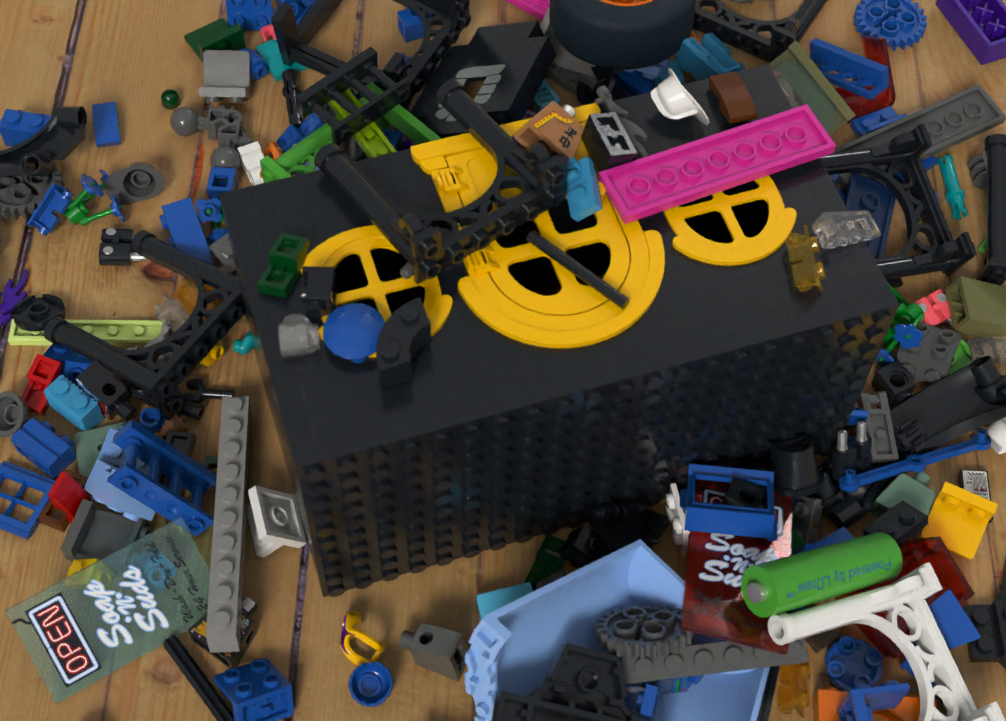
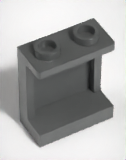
[61,499,151,574]

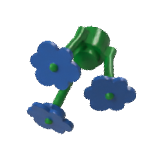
[64,169,126,226]
[875,303,925,367]

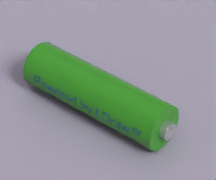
[741,532,903,618]

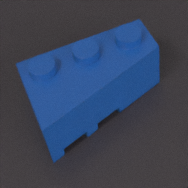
[159,197,215,281]

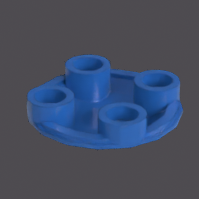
[323,303,385,363]
[825,636,883,692]

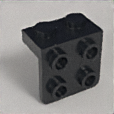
[863,500,928,549]

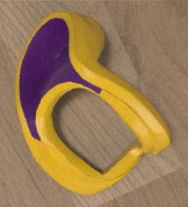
[340,611,386,666]

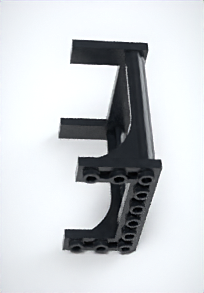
[271,0,471,109]

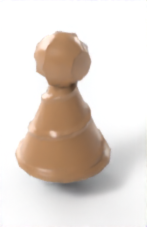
[153,414,188,440]

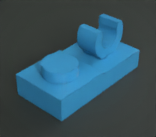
[566,156,602,222]

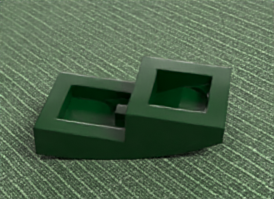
[256,233,310,298]
[525,534,567,591]

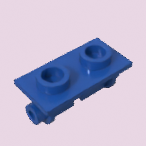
[27,183,73,236]

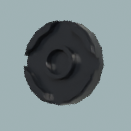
[13,294,66,331]

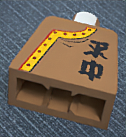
[513,101,583,159]

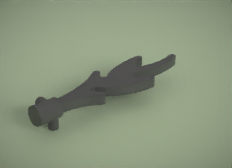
[595,86,648,158]

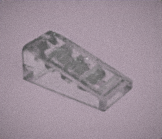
[812,211,881,249]

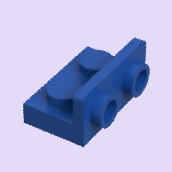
[850,106,908,138]

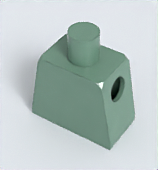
[870,472,935,540]

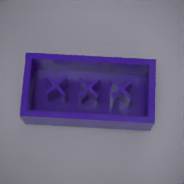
[935,0,1006,65]

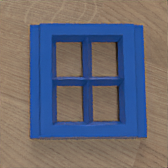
[0,461,56,540]

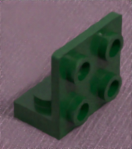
[184,18,246,63]

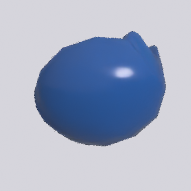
[348,661,394,707]

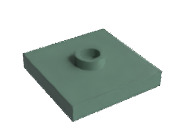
[73,421,128,477]

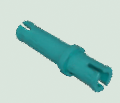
[938,155,968,220]

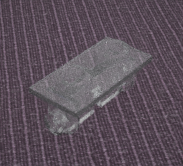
[153,293,191,333]

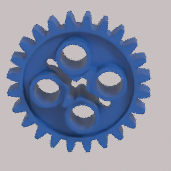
[853,0,927,51]

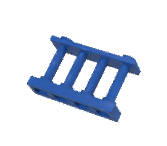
[107,420,217,537]

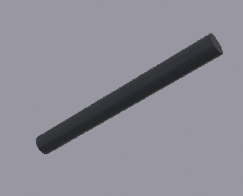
[526,230,630,309]

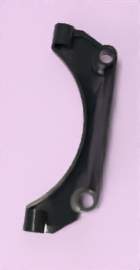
[0,106,87,177]

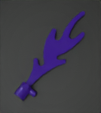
[0,269,29,330]

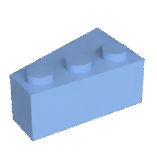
[83,458,155,522]

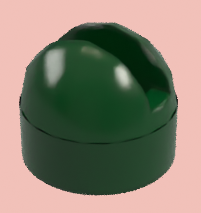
[161,89,181,110]

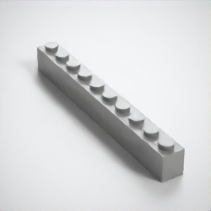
[206,396,252,653]

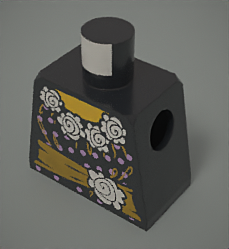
[188,597,258,668]

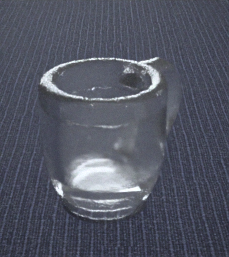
[278,313,320,358]

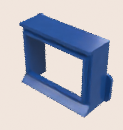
[680,464,778,541]

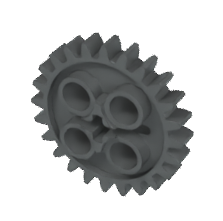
[0,160,65,220]
[596,603,693,660]

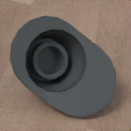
[105,162,164,205]

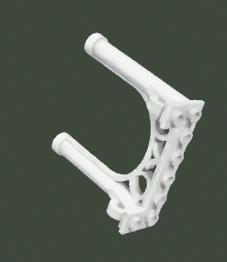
[768,562,1006,721]

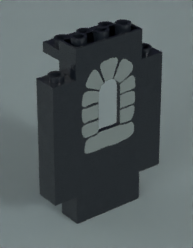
[410,21,557,139]

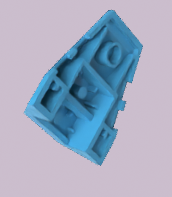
[675,33,745,81]

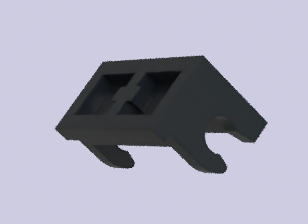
[581,112,638,172]

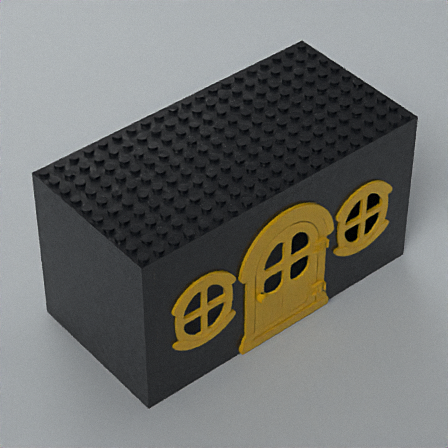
[219,64,900,597]

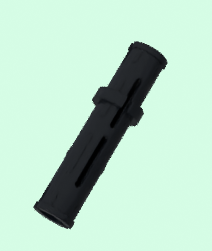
[282,69,303,128]

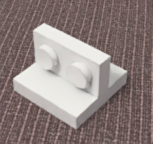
[247,485,307,558]

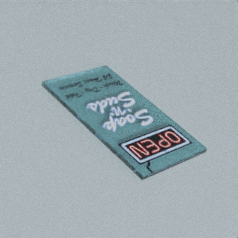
[5,517,210,704]

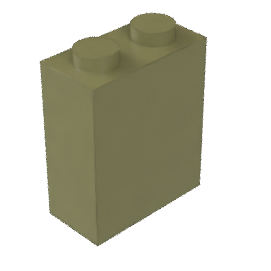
[945,276,1006,343]

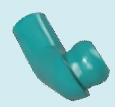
[233,330,253,355]

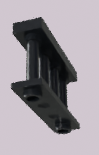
[295,47,411,145]

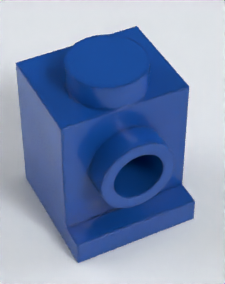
[206,167,239,201]

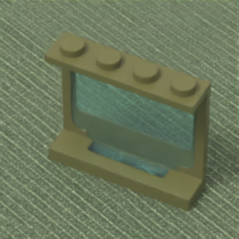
[769,41,856,136]

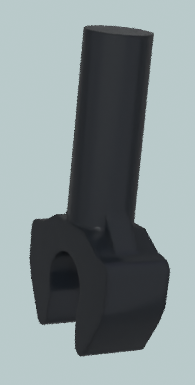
[183,378,234,404]

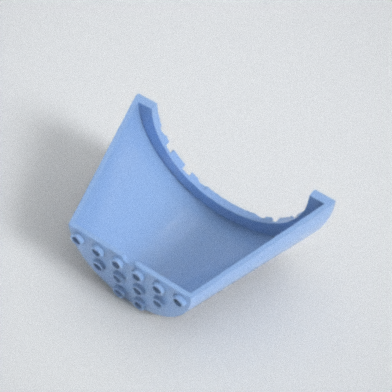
[464,539,770,721]

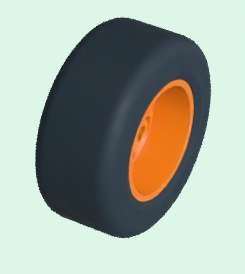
[549,0,696,70]

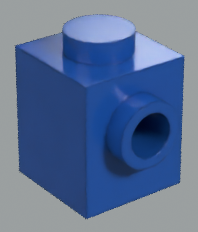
[397,8,433,43]

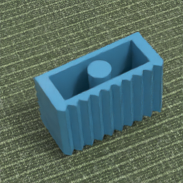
[43,375,104,431]

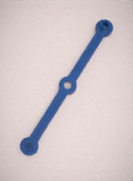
[839,429,991,492]

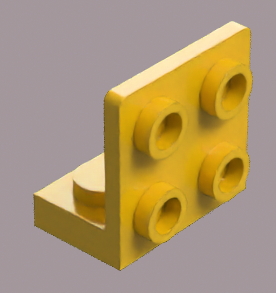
[920,481,998,560]

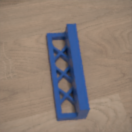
[809,38,889,100]

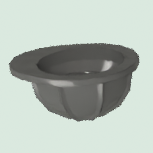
[0,391,29,438]

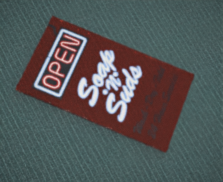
[680,479,793,655]

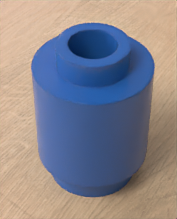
[239,48,268,80]

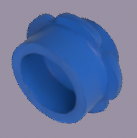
[139,407,165,433]

